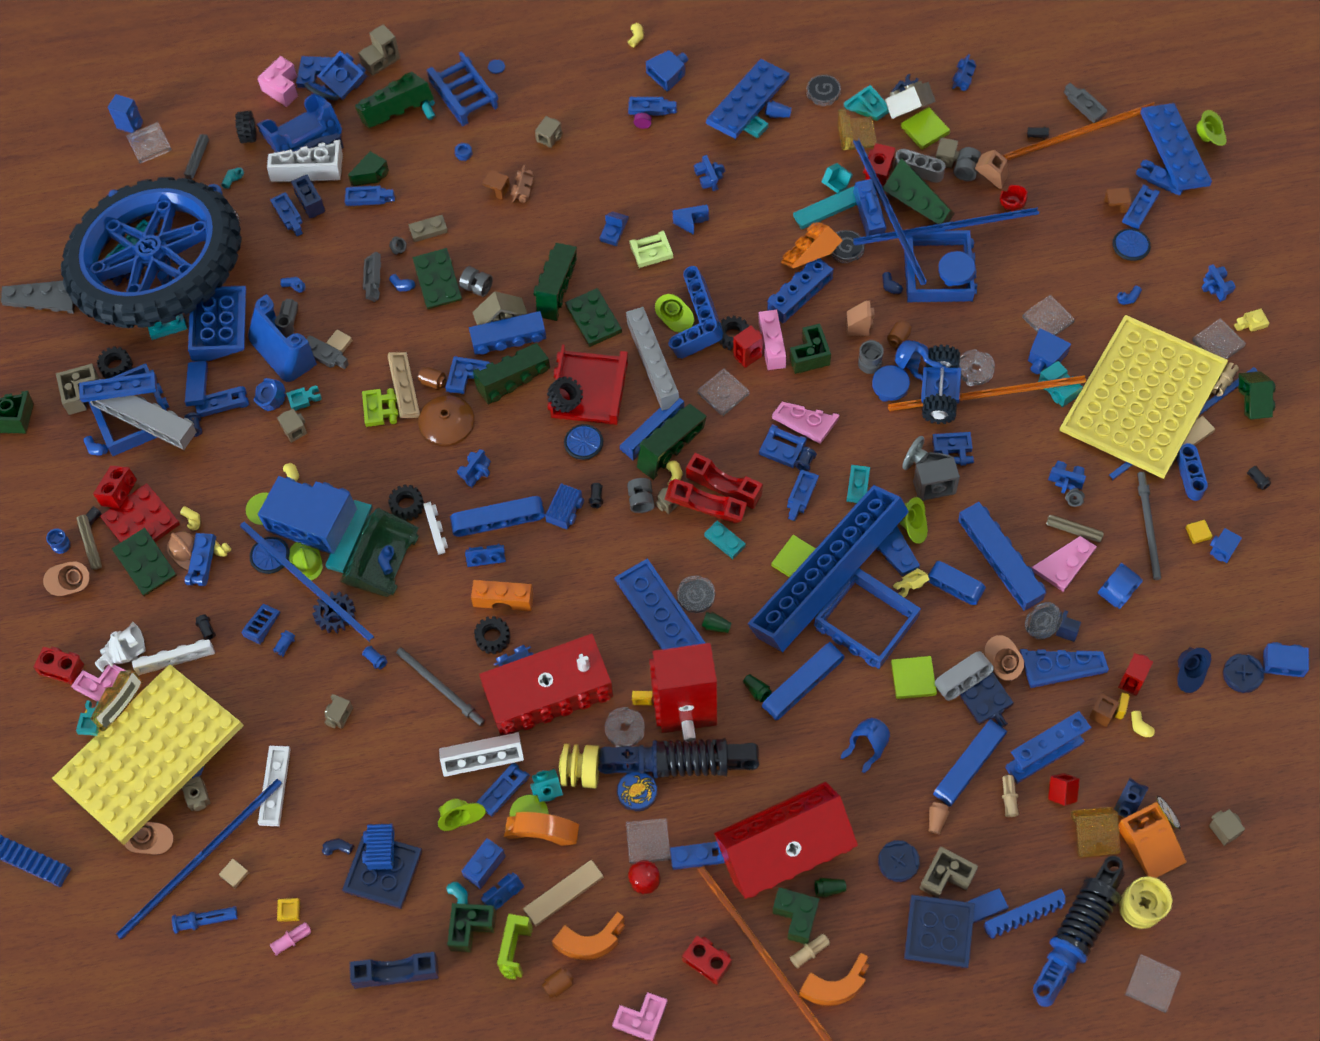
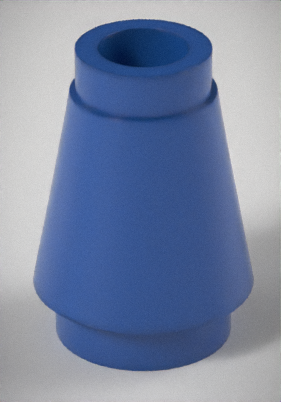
[765,101,791,118]

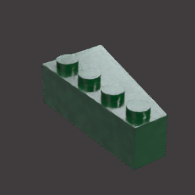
[355,72,434,128]
[883,158,955,224]
[533,243,577,321]
[473,343,550,405]
[0,391,34,434]
[637,404,707,480]

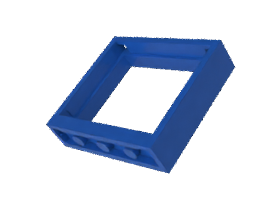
[904,230,977,302]
[89,363,169,456]
[814,568,921,669]

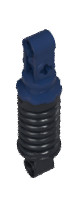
[598,738,759,778]

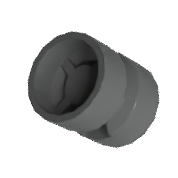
[954,147,981,181]
[459,266,493,297]
[858,340,884,374]
[627,478,655,513]

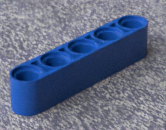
[450,496,545,537]
[762,642,845,720]
[933,719,1007,807]

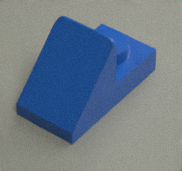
[672,205,709,234]
[600,211,629,246]

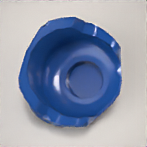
[253,378,286,411]

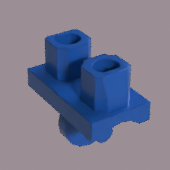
[694,155,725,191]
[1201,264,1236,302]
[457,449,491,487]
[1048,461,1086,494]

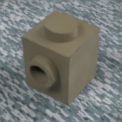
[535,116,563,148]
[936,137,959,168]
[277,409,307,443]
[1209,809,1245,846]

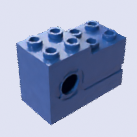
[258,476,357,554]

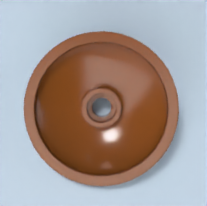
[418,395,474,446]

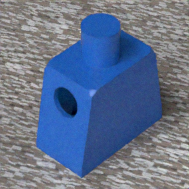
[646,51,688,92]
[1028,328,1071,374]

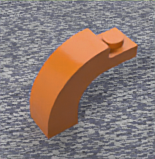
[504,812,579,846]
[552,912,625,960]
[799,953,869,1006]

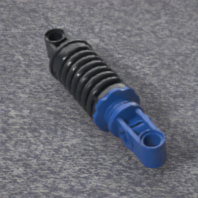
[1033,856,1125,1007]

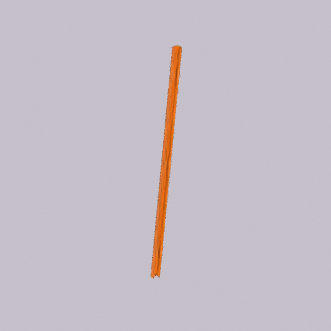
[1002,102,1155,160]
[888,375,1086,411]
[698,865,833,1041]

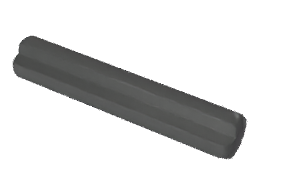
[184,134,209,179]

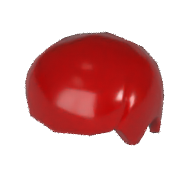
[1000,185,1028,211]
[628,860,660,894]

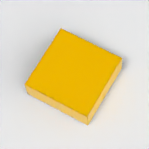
[1186,520,1212,544]
[632,691,653,705]
[1115,693,1130,720]
[277,898,300,921]

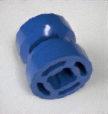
[46,528,71,554]

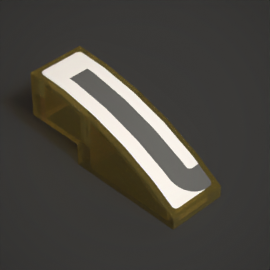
[90,670,143,731]

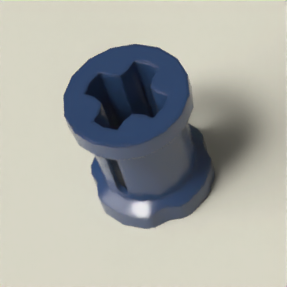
[184,412,202,437]
[794,447,817,472]

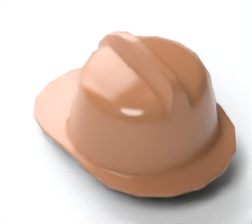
[167,531,195,570]
[43,561,90,596]
[985,635,1024,680]
[125,822,173,854]

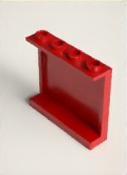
[548,345,628,425]

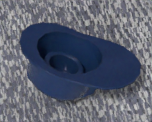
[1177,647,1211,693]

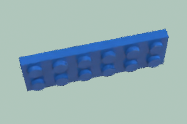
[706,59,790,139]
[1140,103,1212,191]
[614,558,705,650]

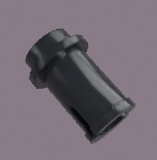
[1027,126,1049,140]
[1247,466,1271,490]
[588,483,604,508]
[86,506,102,528]
[195,614,216,640]

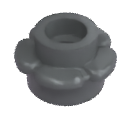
[389,237,406,254]
[1065,488,1085,507]

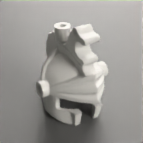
[95,622,146,672]

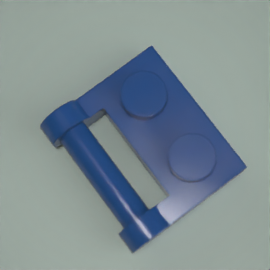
[759,424,807,468]

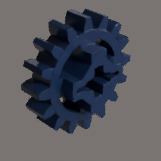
[312,591,356,633]

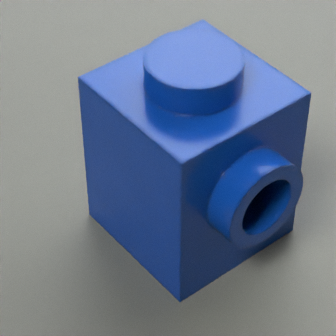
[1210,528,1242,563]

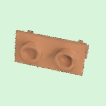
[511,165,534,203]

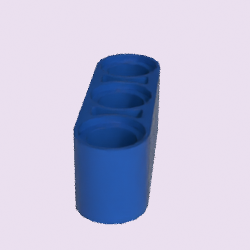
[1177,443,1208,501]
[928,561,986,605]

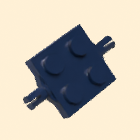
[959,672,1014,728]

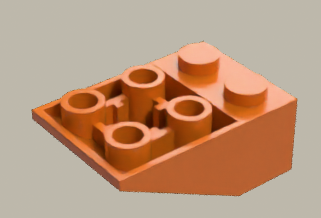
[781,222,843,268]
[1117,802,1187,878]

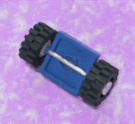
[921,344,961,424]

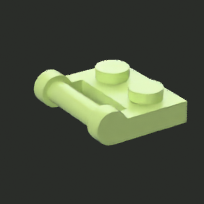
[629,231,673,268]

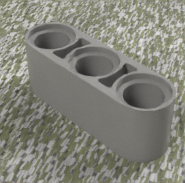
[895,149,945,183]
[935,651,994,701]

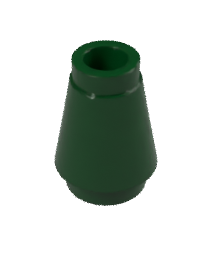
[702,612,732,633]
[743,674,772,702]
[814,877,846,898]

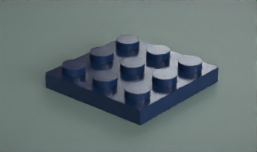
[342,835,423,909]
[904,895,975,968]

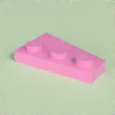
[772,402,840,444]
[1031,536,1097,592]

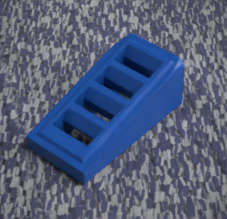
[241,604,280,645]

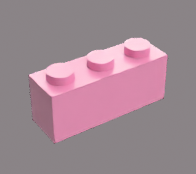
[758,310,786,370]

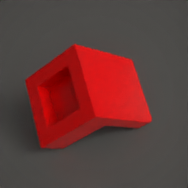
[1048,773,1080,806]

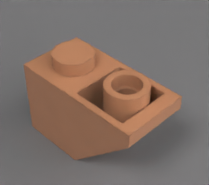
[975,149,1009,189]
[846,300,874,336]

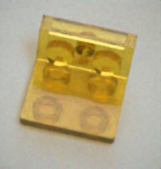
[838,109,877,150]
[1071,807,1121,857]

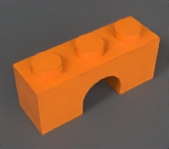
[471,580,534,611]

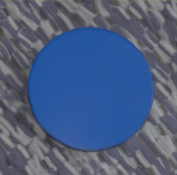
[488,59,505,74]

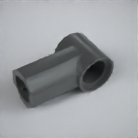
[275,299,299,337]

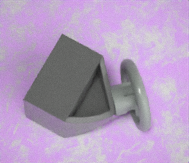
[902,436,960,501]

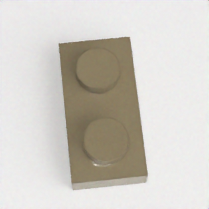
[408,215,448,242]

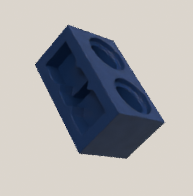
[291,174,326,219]

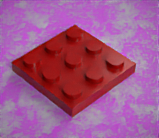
[100,483,180,543]

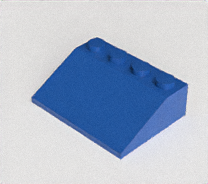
[188,286,246,361]

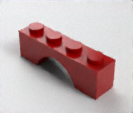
[686,453,763,509]
[664,479,747,524]

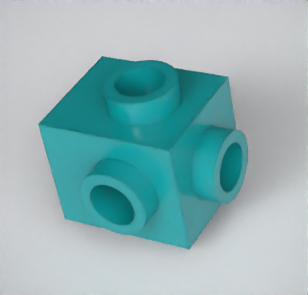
[530,769,563,802]

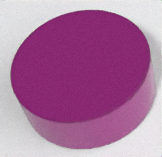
[634,113,651,129]

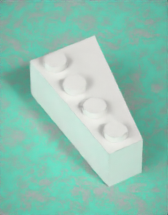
[267,140,343,182]

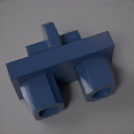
[1113,778,1149,818]

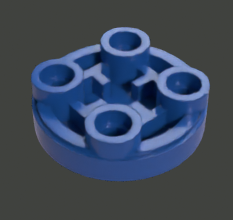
[938,251,975,286]
[872,365,910,402]

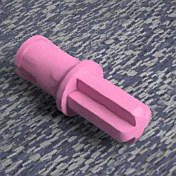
[270,923,311,956]

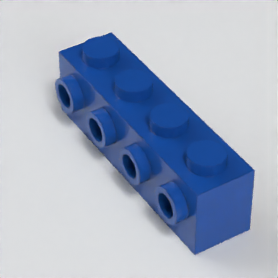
[767,258,833,324]
[469,311,546,355]

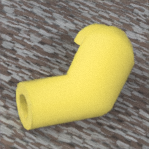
[628,23,644,47]
[666,460,683,485]
[283,463,299,482]
[180,506,201,531]
[214,541,231,557]
[1131,711,1155,737]

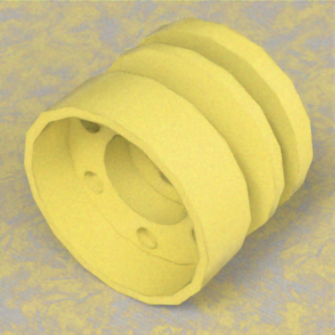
[559,743,600,788]
[1119,876,1172,929]

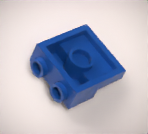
[318,51,368,100]

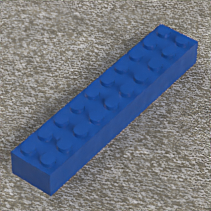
[748,485,909,652]

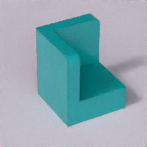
[821,163,853,193]

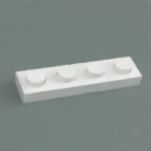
[132,639,215,676]
[258,746,291,827]

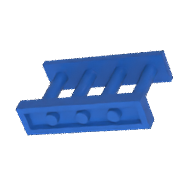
[427,52,498,127]
[1005,711,1091,784]

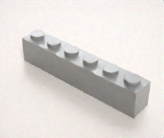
[626,307,679,411]
[90,379,197,450]

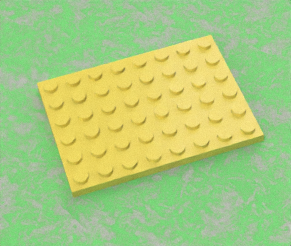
[1059,315,1228,479]
[52,664,244,845]

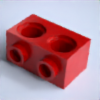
[93,466,137,508]
[33,646,84,685]
[682,936,732,985]

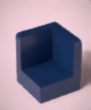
[1055,610,1081,642]

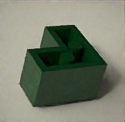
[789,324,831,374]
[1238,371,1276,420]
[773,887,819,944]
[447,903,496,952]

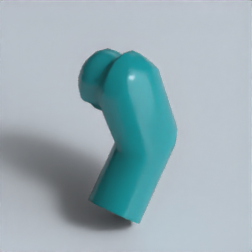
[422,99,436,120]
[221,167,244,189]
[446,882,468,904]

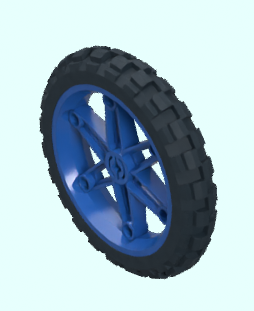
[61,177,241,328]

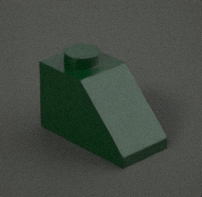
[348,151,389,187]

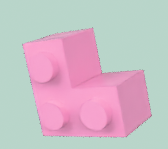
[258,56,298,107]

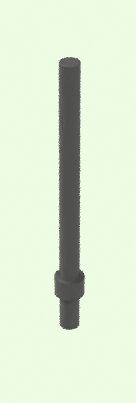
[1137,472,1161,580]
[396,647,486,726]

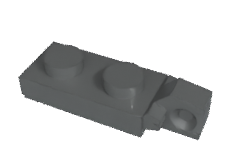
[1064,83,1107,123]
[363,252,381,302]
[306,335,349,369]

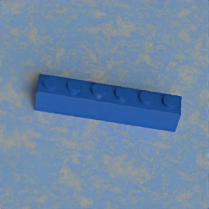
[958,502,1046,611]

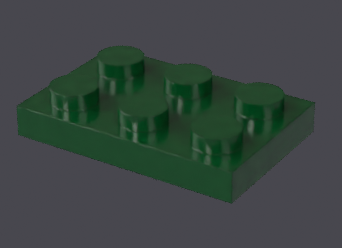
[412,248,462,309]
[565,288,622,347]
[111,528,177,596]

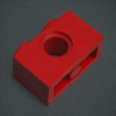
[863,143,896,186]
[733,325,763,368]
[1118,653,1153,696]

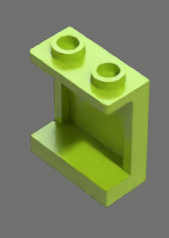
[497,914,533,979]

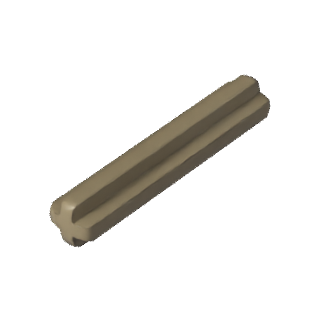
[76,515,102,570]
[1046,515,1104,542]

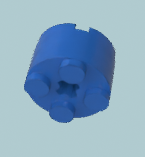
[1097,562,1143,609]

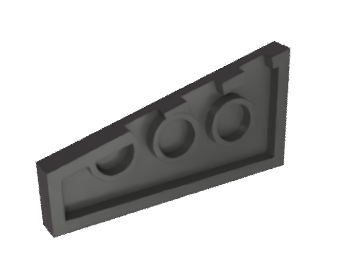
[1,281,75,314]

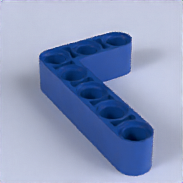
[668,266,724,358]

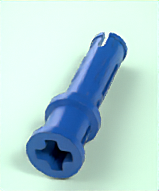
[172,906,238,934]

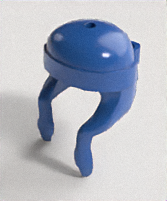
[895,340,943,380]
[841,718,890,773]

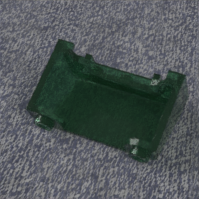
[340,508,419,597]

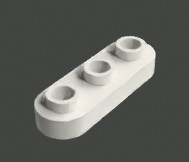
[423,502,448,555]

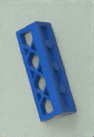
[619,398,684,460]

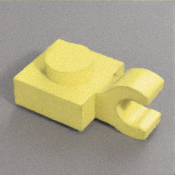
[1234,309,1270,332]
[893,568,929,597]

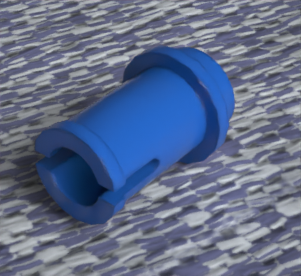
[273,630,295,656]
[362,646,387,669]

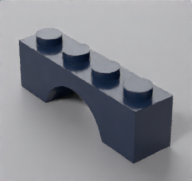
[350,952,439,989]

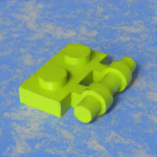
[362,388,398,427]

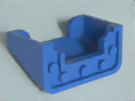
[256,93,342,153]
[248,294,317,382]

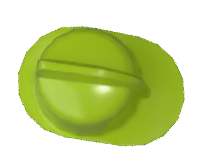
[1196,110,1227,146]
[655,294,694,333]
[900,497,928,544]
[289,542,323,581]
[438,799,485,831]

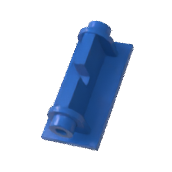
[952,54,976,91]
[465,543,506,567]
[493,645,533,667]
[481,872,524,910]

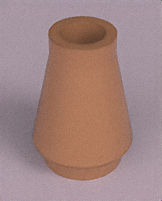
[928,802,950,834]

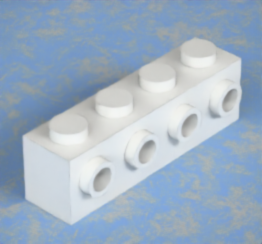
[439,732,524,777]

